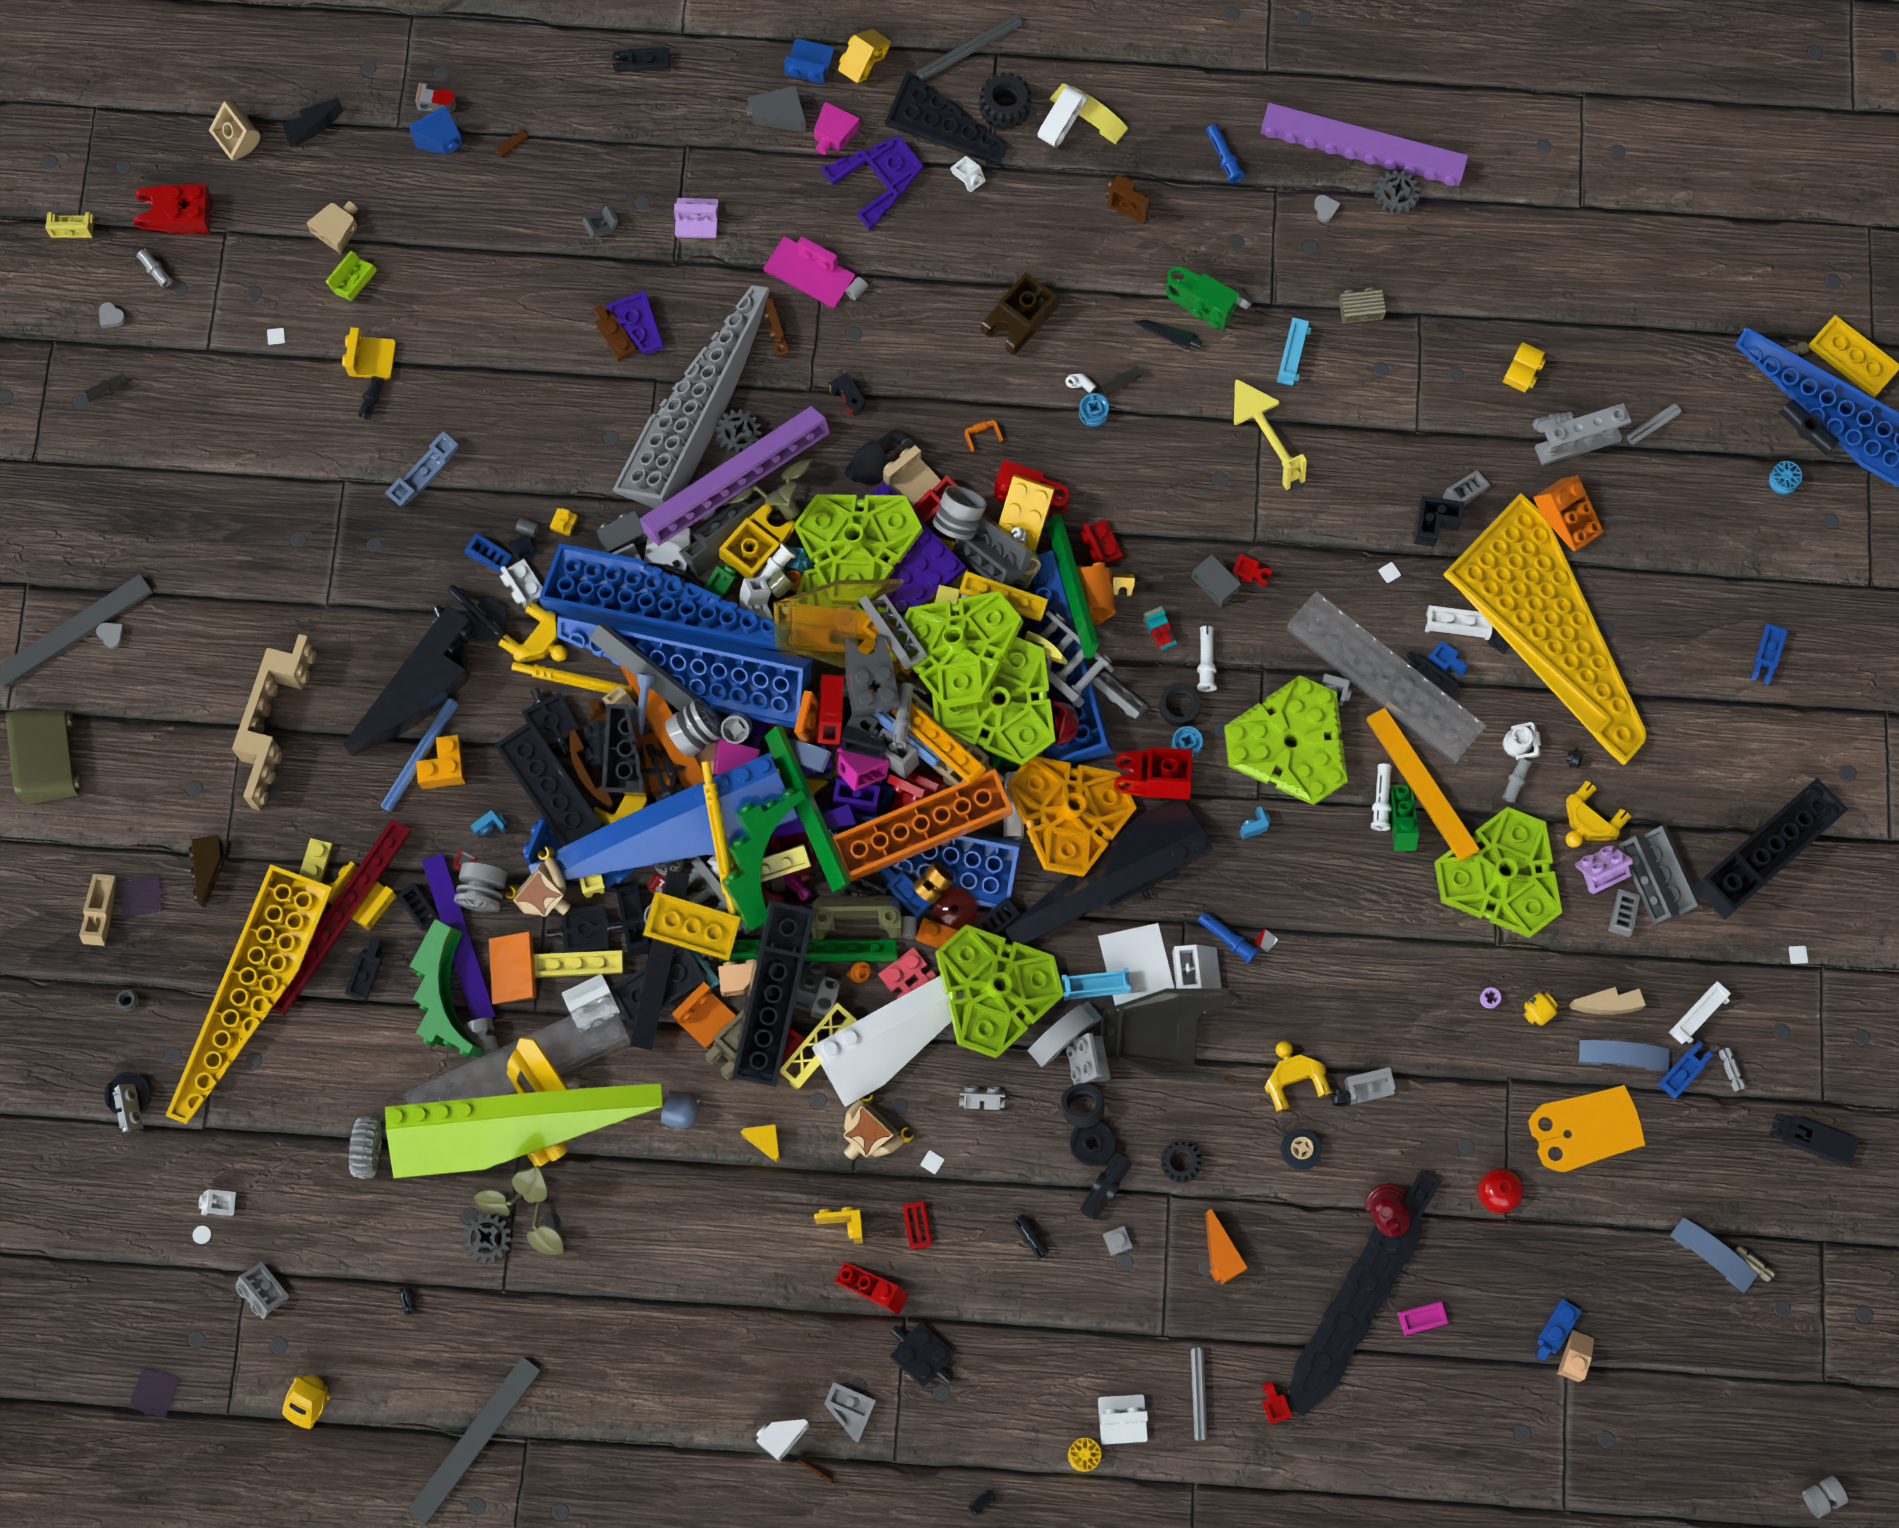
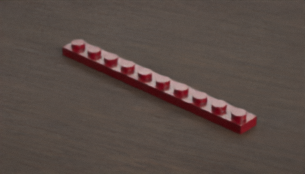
[272,819,411,1016]

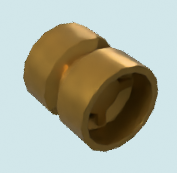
[913,862,955,904]

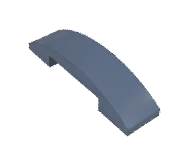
[385,431,459,507]
[760,738,831,773]
[1579,1040,1670,1072]
[1669,1217,1758,1293]

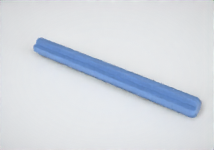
[381,698,458,812]

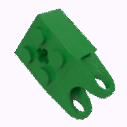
[1165,266,1240,331]

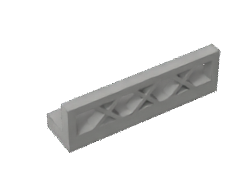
[859,594,927,670]

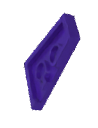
[606,291,665,355]

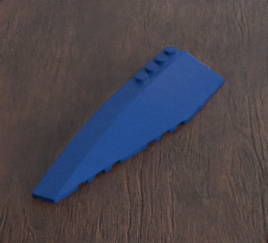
[529,753,798,881]

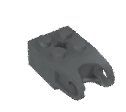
[845,634,900,717]

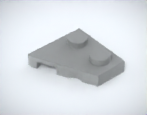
[824,1382,876,1443]

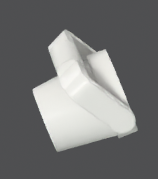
[1503,722,1541,761]

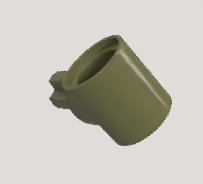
[767,569,795,598]

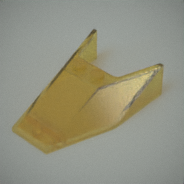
[773,579,904,671]

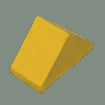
[741,1124,780,1163]

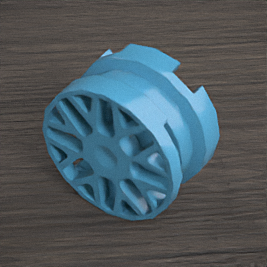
[1079,393,1109,427]
[1768,461,1802,495]
[1171,726,1203,759]

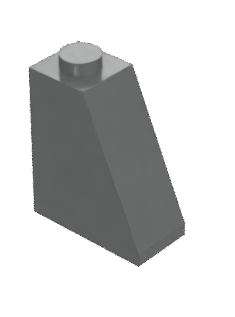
[745,86,806,132]

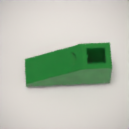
[1390,785,1419,851]

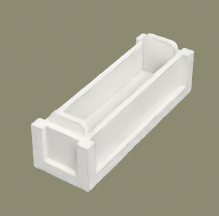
[1425,605,1493,640]
[1669,981,1731,1044]

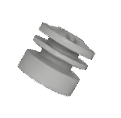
[933,486,987,540]
[665,699,723,758]
[454,862,508,912]

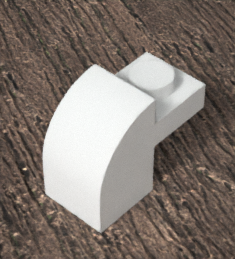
[740,577,774,621]

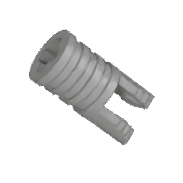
[1532,412,1574,433]

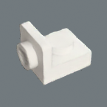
[950,156,985,192]
[199,1189,236,1216]

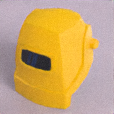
[282,1374,331,1429]

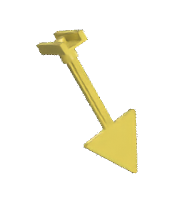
[1234,380,1307,490]

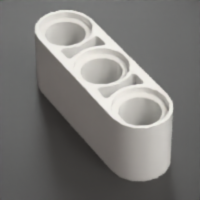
[1038,85,1087,147]

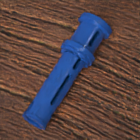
[1206,124,1246,184]
[1197,911,1260,965]

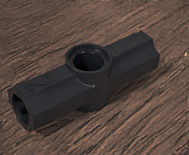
[1779,399,1840,455]
[1079,1153,1133,1221]

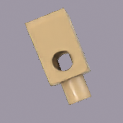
[307,201,358,254]

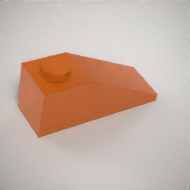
[1205,1209,1247,1284]

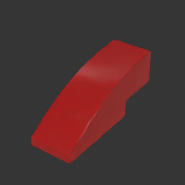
[912,475,959,525]

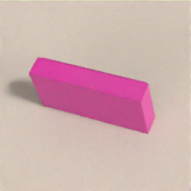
[1397,1301,1449,1336]

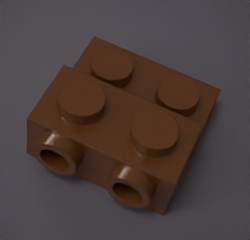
[1106,175,1151,224]

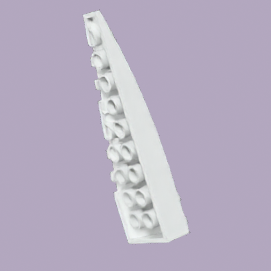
[812,951,1008,1107]

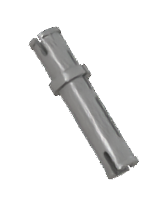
[892,683,914,748]

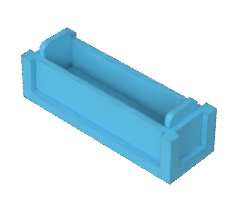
[1277,318,1312,386]
[1062,968,1131,1001]

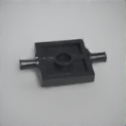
[521,688,580,755]
[547,905,623,953]
[889,1322,955,1389]

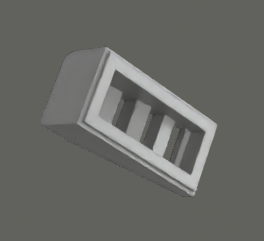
[1443,470,1491,506]
[1608,889,1640,937]

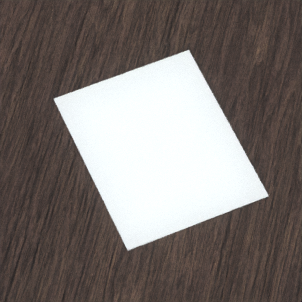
[1098,923,1177,1010]

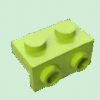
[326,251,377,301]

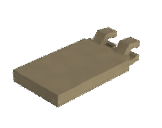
[705,1009,793,1080]

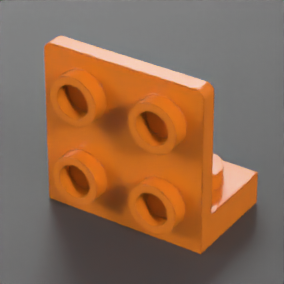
[672,982,736,1048]

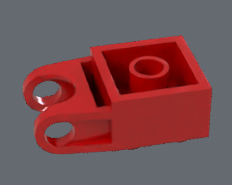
[133,184,211,234]
[994,459,1069,516]
[1114,747,1192,800]

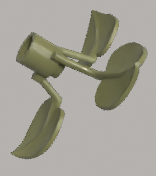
[725,458,814,520]
[474,1165,565,1255]

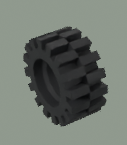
[1161,1140,1202,1183]

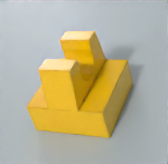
[550,508,578,536]
[1112,573,1135,596]

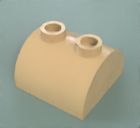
[209,100,260,160]

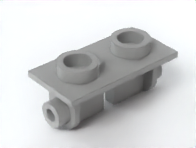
[113,1084,144,1132]
[959,1085,1005,1110]

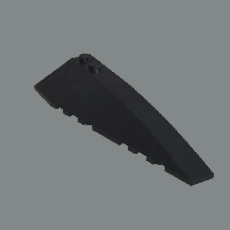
[1005,799,1214,945]

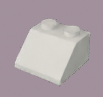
[756,1419,810,1462]

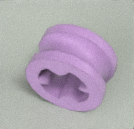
[1480,987,1501,1009]

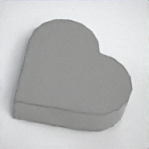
[1314,195,1340,222]
[1232,287,1253,309]
[99,302,126,328]
[96,623,124,649]

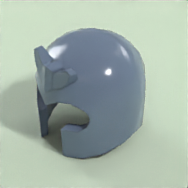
[661,1090,701,1129]

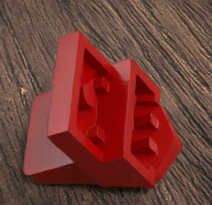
[887,771,949,811]

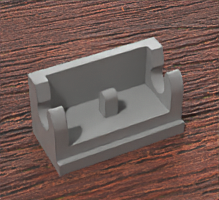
[1344,1067,1396,1105]

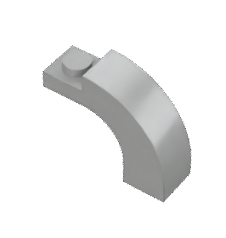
[1027,1002,1102,1067]

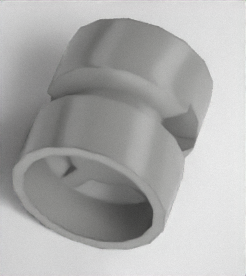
[721,712,753,744]
[464,1018,499,1057]
[1802,1476,1848,1518]

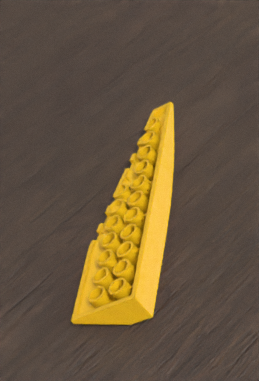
[166,864,333,1124]

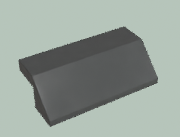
[953,513,1033,586]
[1618,825,1702,925]

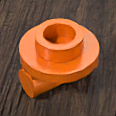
[846,961,871,983]

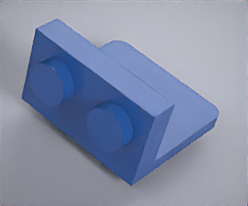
[784,39,834,85]
[523,818,563,866]

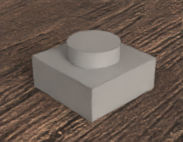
[1103,1226,1133,1256]

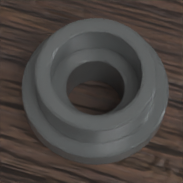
[116,989,139,1012]

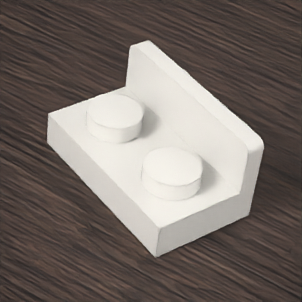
[500,559,542,608]

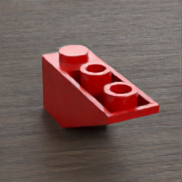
[815,674,843,745]
[834,1262,909,1315]

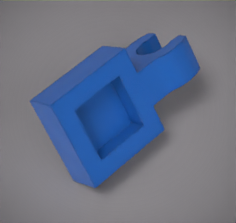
[1428,641,1468,677]

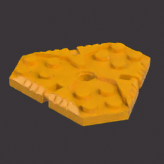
[1005,756,1137,877]

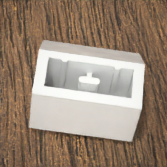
[1172,945,1222,996]

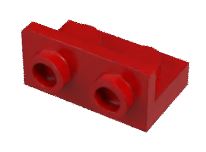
[1080,519,1123,566]

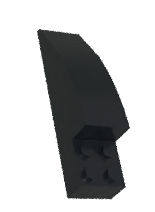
[343,605,473,756]
[1693,778,1849,920]
[732,899,815,1087]

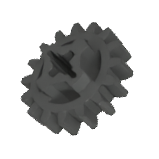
[1374,170,1420,215]
[715,409,762,456]
[462,1213,512,1264]

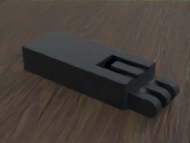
[1769,1114,1859,1168]

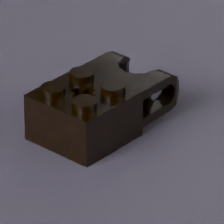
[981,272,1059,355]

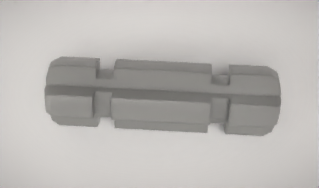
[1719,1047,1746,1091]

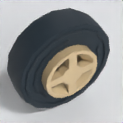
[1281,1129,1322,1170]

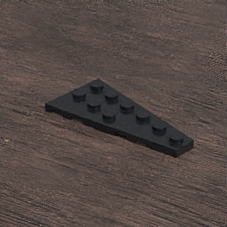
[885,70,1007,166]

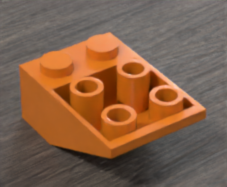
[1533,475,1604,551]

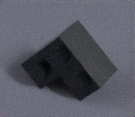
[1413,495,1464,547]

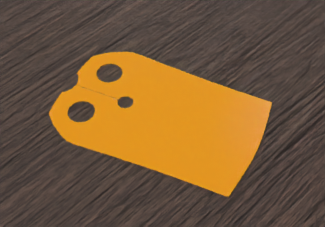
[1528,1085,1645,1172]

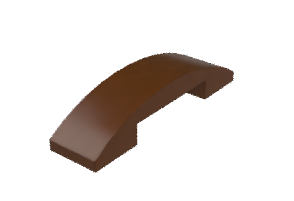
[570,730,615,812]

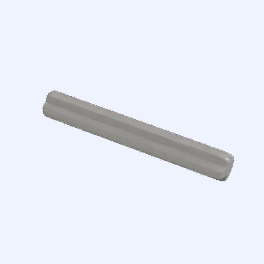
[1191,1347,1207,1441]

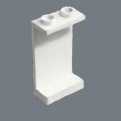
[644,528,692,581]

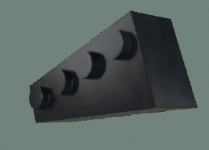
[602,704,652,796]

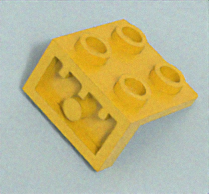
[814,1207,863,1244]

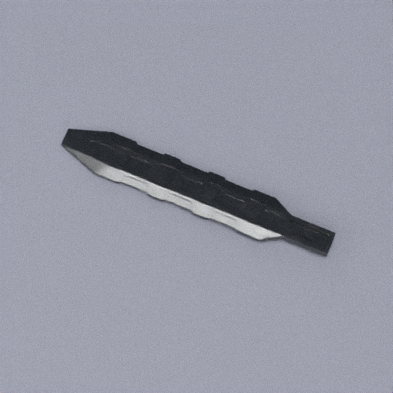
[1288,1169,1441,1416]

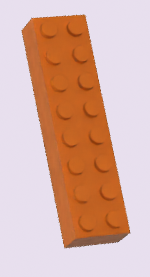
[831,769,1014,882]

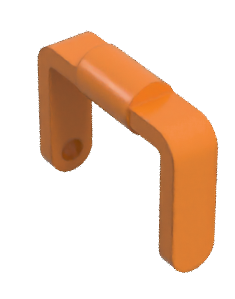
[965,420,1003,452]

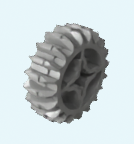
[348,1117,382,1179]

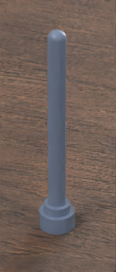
[636,673,655,740]

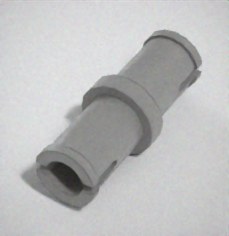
[136,248,173,288]
[1502,758,1531,803]

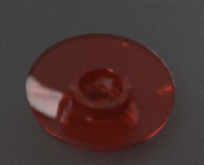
[933,887,977,931]

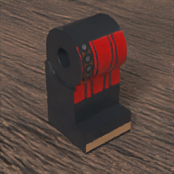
[829,372,864,415]

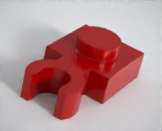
[1232,554,1272,586]

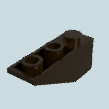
[189,835,225,908]

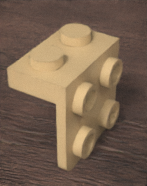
[883,445,941,506]

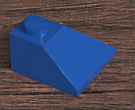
[409,106,463,154]

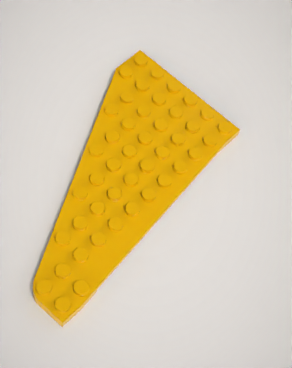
[1443,493,1646,765]

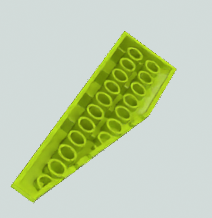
[385,1083,663,1179]

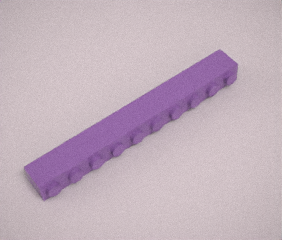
[1260,103,1468,186]
[640,406,830,546]

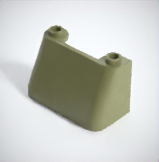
[6,710,81,805]
[811,895,901,940]

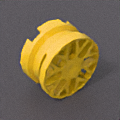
[1068,1438,1101,1472]

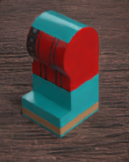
[1143,606,1177,651]

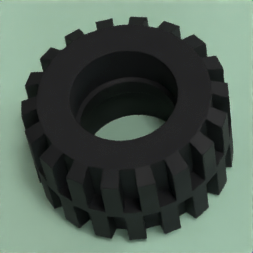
[979,72,1031,130]

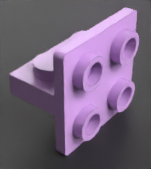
[674,198,718,238]
[1575,846,1633,894]

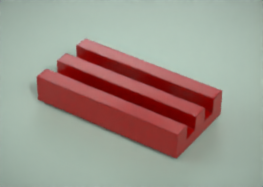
[902,1201,932,1251]

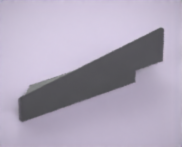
[679,496,766,577]

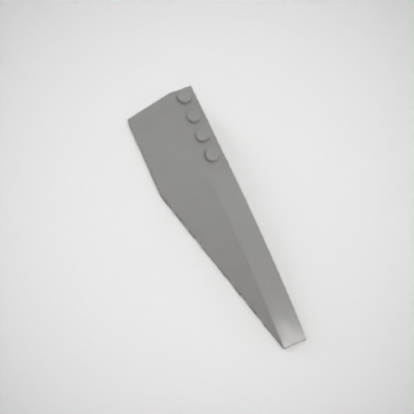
[612,285,770,509]

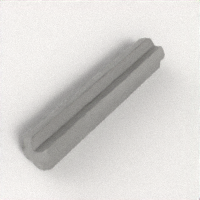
[1626,404,1681,444]

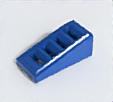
[464,532,513,573]

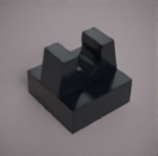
[508,534,536,563]

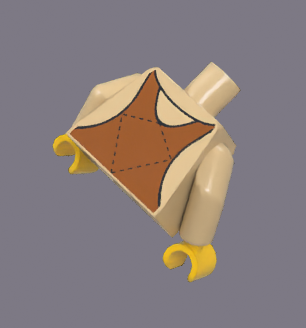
[506,847,571,917]
[844,1094,914,1160]

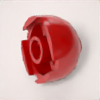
[1477,1168,1524,1214]

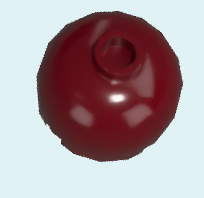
[1051,701,1079,745]

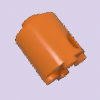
[1077,562,1116,625]

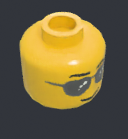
[1524,992,1558,1026]

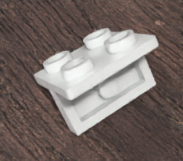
[562,974,620,1032]
[1098,1395,1148,1445]

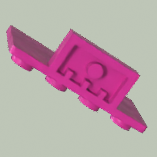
[764,236,855,308]

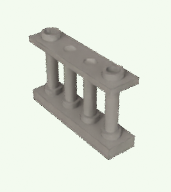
[1535,403,1631,466]
[1039,611,1114,708]
[656,857,751,961]

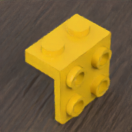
[342,327,396,379]

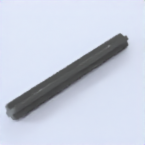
[916,15,1022,81]

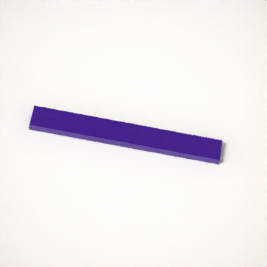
[422,853,496,1020]

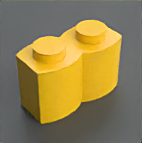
[1503,342,1546,393]

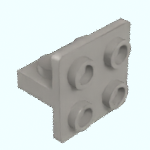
[1066,1033,1111,1085]

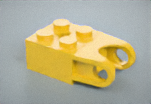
[719,504,795,578]

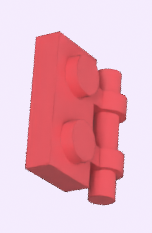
[878,947,936,999]

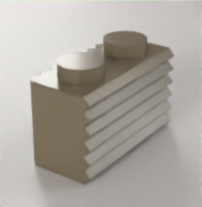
[1339,287,1386,324]

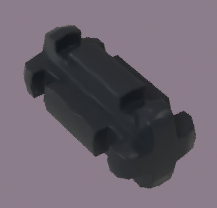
[397,1286,417,1315]
[968,1489,996,1516]

